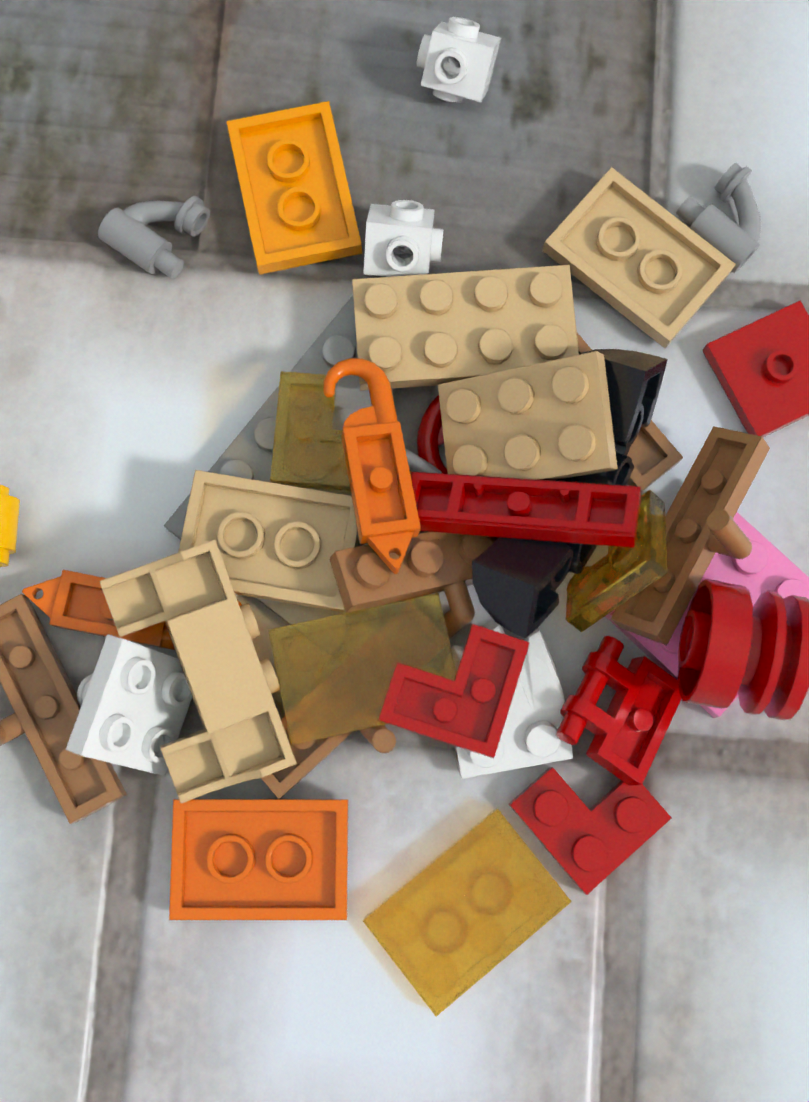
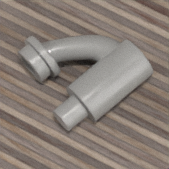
[676,163,761,273]
[98,196,210,279]

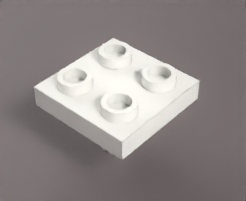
[66,634,192,776]

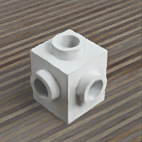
[417,17,501,102]
[363,200,443,277]

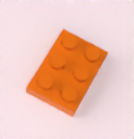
[169,799,349,920]

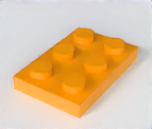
[226,101,362,275]

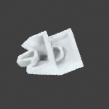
[441,620,573,779]

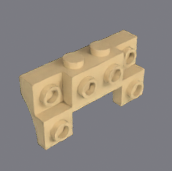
[99,540,297,804]

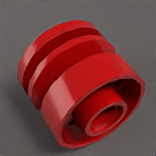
[678,579,809,720]

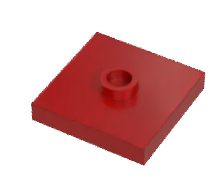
[702,301,809,437]

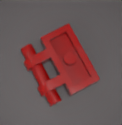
[556,636,682,786]

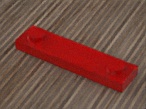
[410,471,641,548]

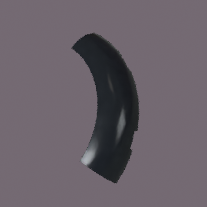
[472,349,668,639]

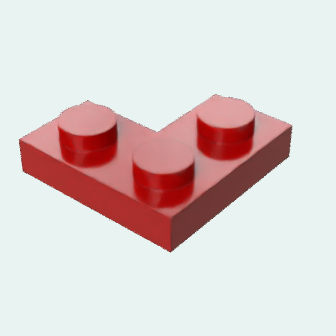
[378,624,530,758]
[508,767,672,895]

